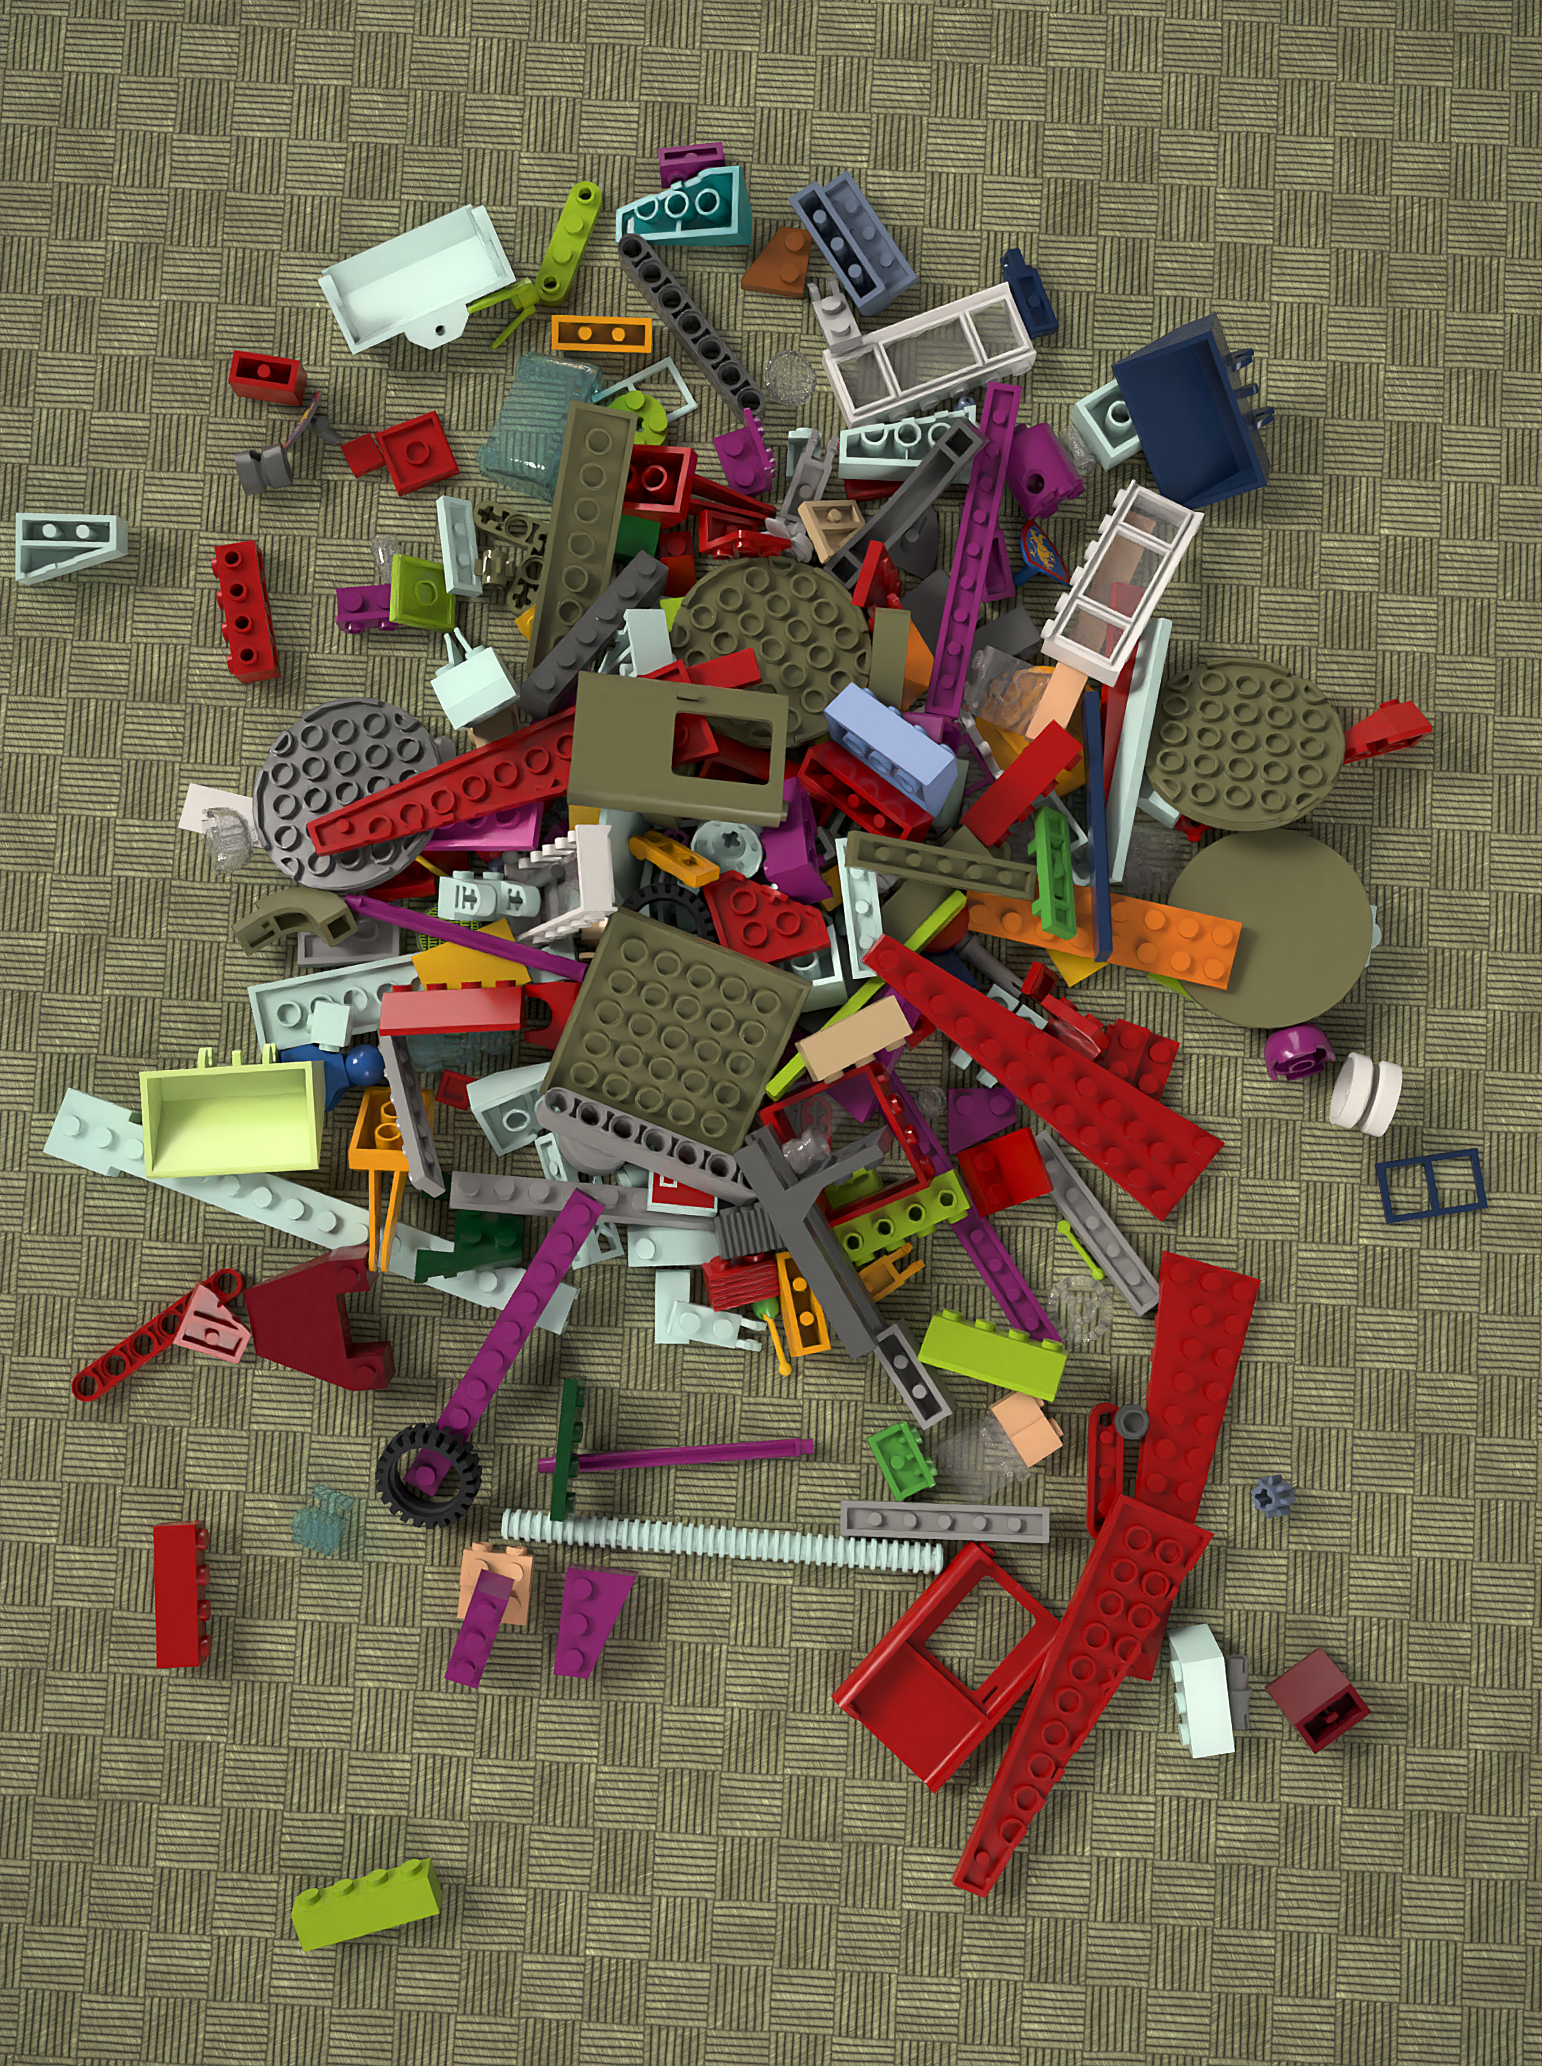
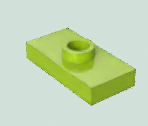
[825,1167,885,1209]

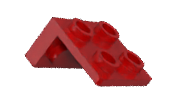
[956,1127,1054,1218]

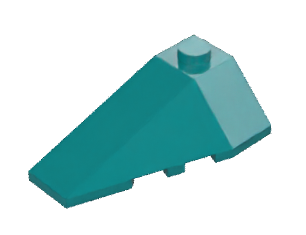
[616,165,752,246]

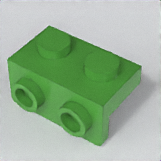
[866,1420,938,1502]

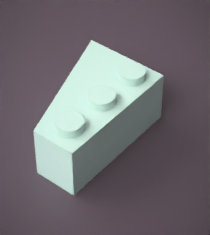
[1166,1624,1235,1759]

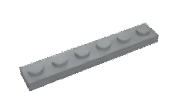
[377,1028,446,1198]
[1034,1129,1160,1317]
[840,1499,1050,1543]

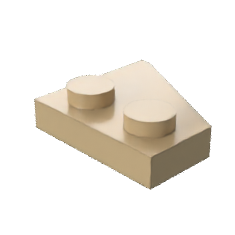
[797,500,866,564]

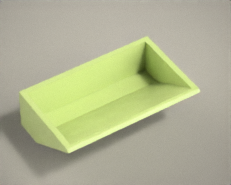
[139,1043,326,1179]

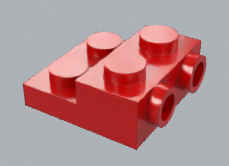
[1096,1018,1180,1102]

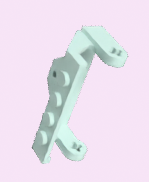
[318,204,517,355]

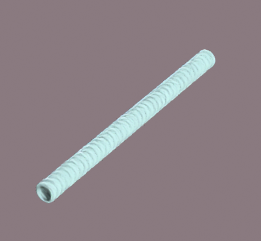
[501,1508,943,1575]

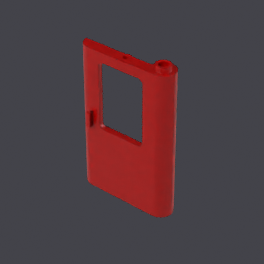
[831,1540,1061,1794]

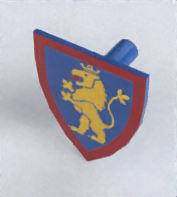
[1012,519,1073,588]

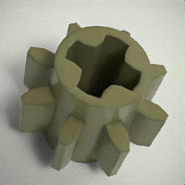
[474,550,515,590]

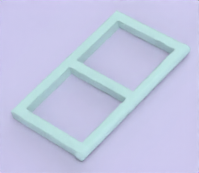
[583,356,698,433]

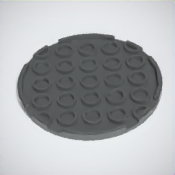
[252,697,443,893]

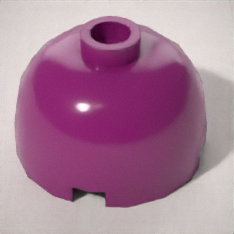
[1264,1023,1335,1081]

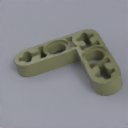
[472,500,549,618]

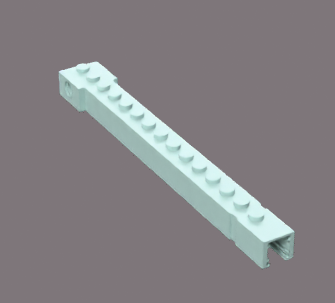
[43,1088,581,1335]

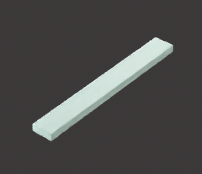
[1106,618,1172,883]

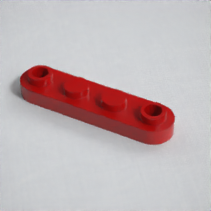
[1085,1402,1124,1540]

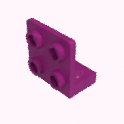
[713,407,776,497]

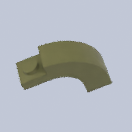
[231,887,359,956]

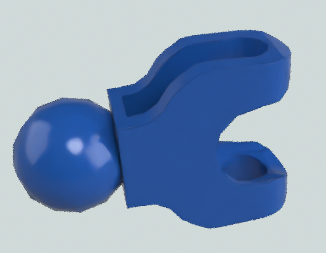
[278,1044,386,1113]

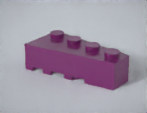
[811,984,920,1124]

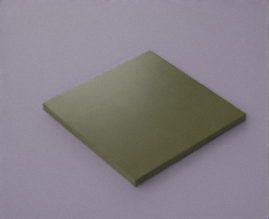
[539,904,813,1156]

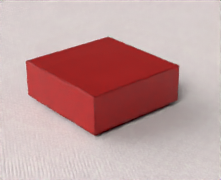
[340,432,386,479]
[1020,961,1059,1004]
[434,1068,478,1112]

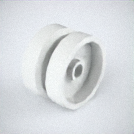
[1329,1052,1402,1137]

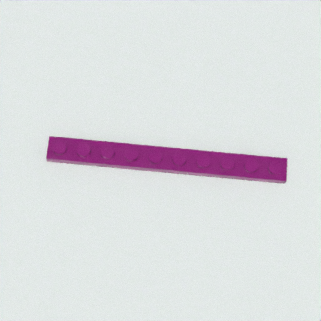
[924,381,1022,720]
[877,1070,1064,1344]
[403,1187,606,1497]

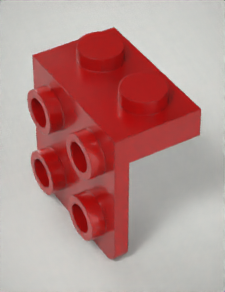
[698,509,791,560]
[1040,993,1111,1063]

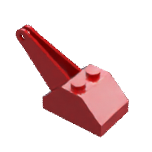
[621,444,777,529]

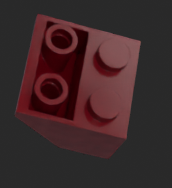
[1264,1647,1372,1754]

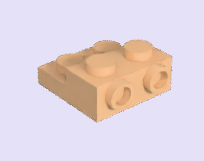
[457,1542,535,1626]

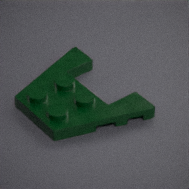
[414,1171,524,1283]

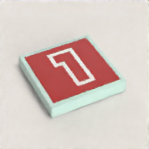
[647,1145,719,1217]

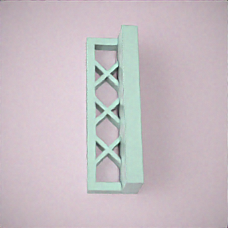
[835,838,883,979]
[534,1132,624,1270]

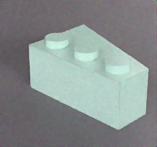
[15,513,128,586]
[598,609,676,677]

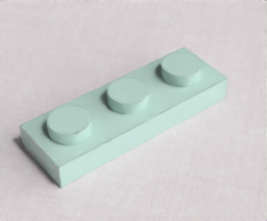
[436,495,483,598]

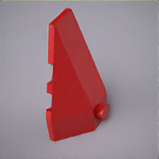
[1343,699,1433,765]

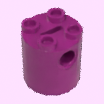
[1005,422,1085,520]

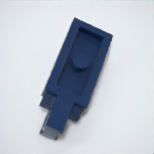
[1000,248,1059,339]

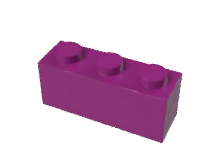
[444,1569,515,1689]

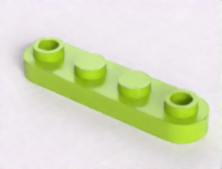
[535,181,603,306]

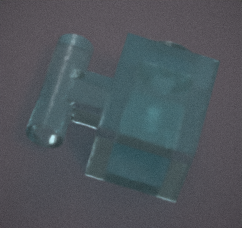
[290,1483,356,1556]

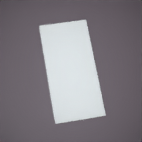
[178,783,263,848]

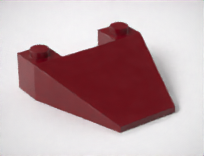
[244,1244,396,1391]

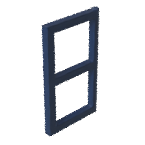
[1374,1148,1488,1224]

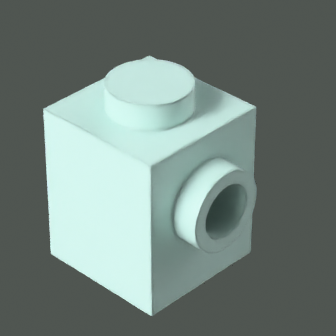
[306,1000,356,1052]

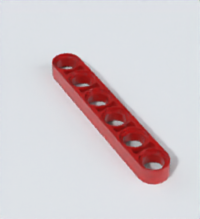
[71,1268,246,1402]

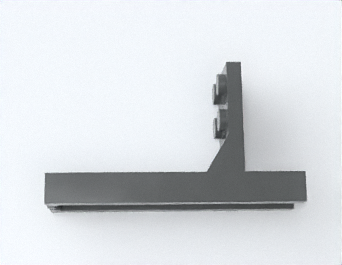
[733,1123,895,1360]

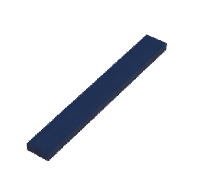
[1081,691,1113,962]

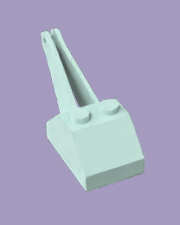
[430,627,520,731]

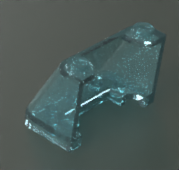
[476,351,605,505]

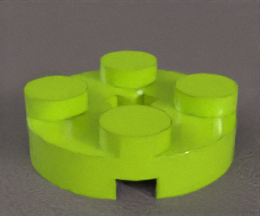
[608,390,669,446]

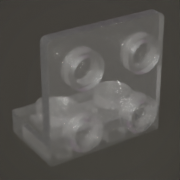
[934,1412,1031,1504]

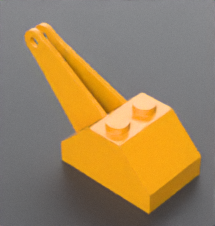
[348,1086,435,1272]

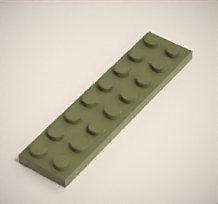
[524,400,638,674]

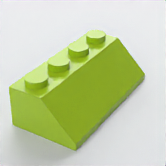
[917,1308,1070,1402]

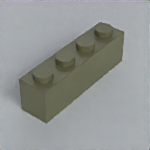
[879,825,992,944]

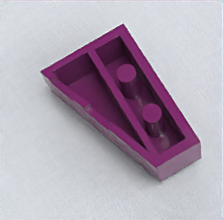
[760,777,834,905]
[553,1562,639,1679]

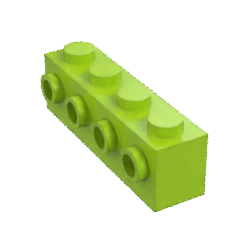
[832,1168,973,1266]
[291,1858,443,1952]

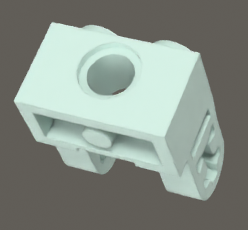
[437,870,540,922]

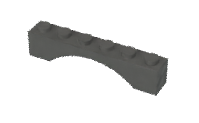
[822,416,990,592]
[519,550,669,721]

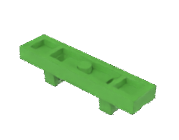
[1028,805,1077,940]

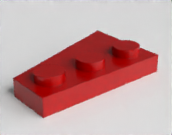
[851,540,903,608]

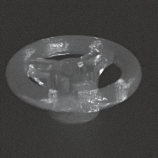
[1046,1275,1114,1344]

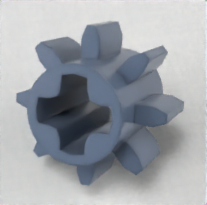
[1251,1474,1297,1519]

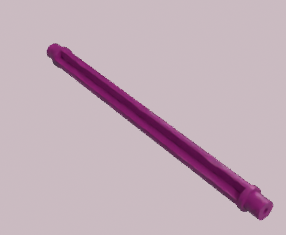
[344,893,590,983]
[538,1437,814,1475]

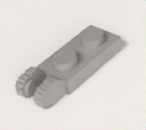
[807,275,863,355]
[779,428,840,523]

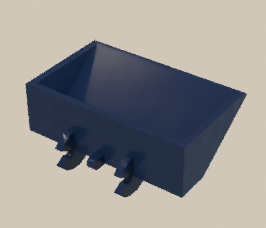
[1111,313,1275,510]

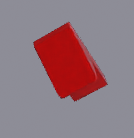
[659,531,696,598]

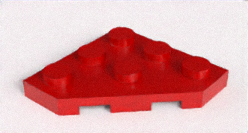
[702,870,832,966]

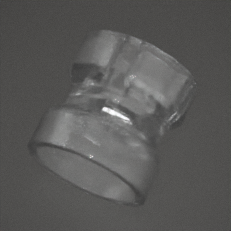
[782,1127,831,1174]

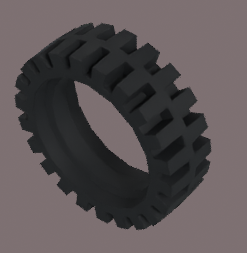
[621,883,715,943]
[375,1422,482,1529]

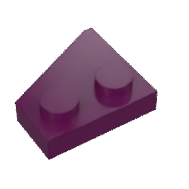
[947,1088,1016,1155]

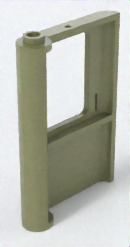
[566,670,789,828]

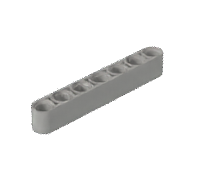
[536,1087,758,1207]

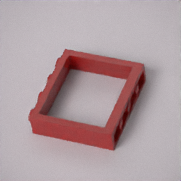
[757,1055,935,1228]

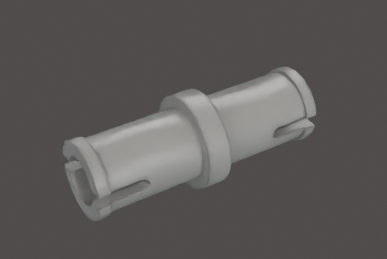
[1225,1654,1252,1730]

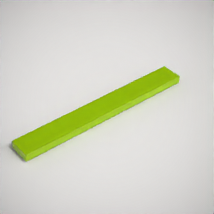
[765,890,967,1103]

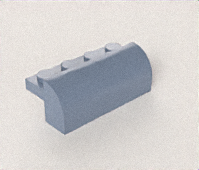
[788,170,919,316]

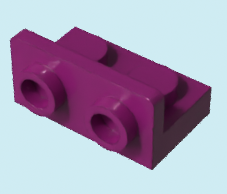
[335,584,404,634]

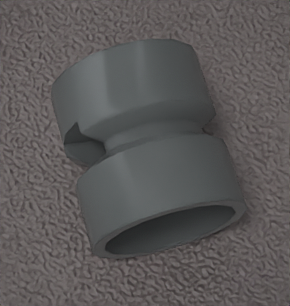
[235,443,293,496]

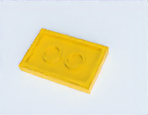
[411,918,533,990]

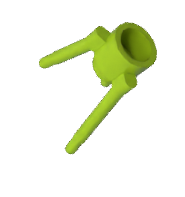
[467,277,540,350]

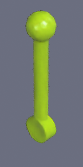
[1057,1220,1105,1281]

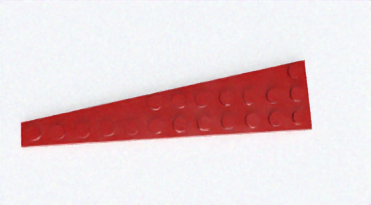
[306,659,721,857]
[860,934,1225,1222]
[1126,1250,1261,1682]
[951,1491,1214,1898]

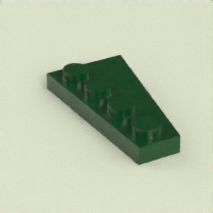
[549,1375,587,1522]

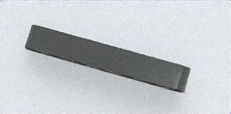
[617,233,766,425]

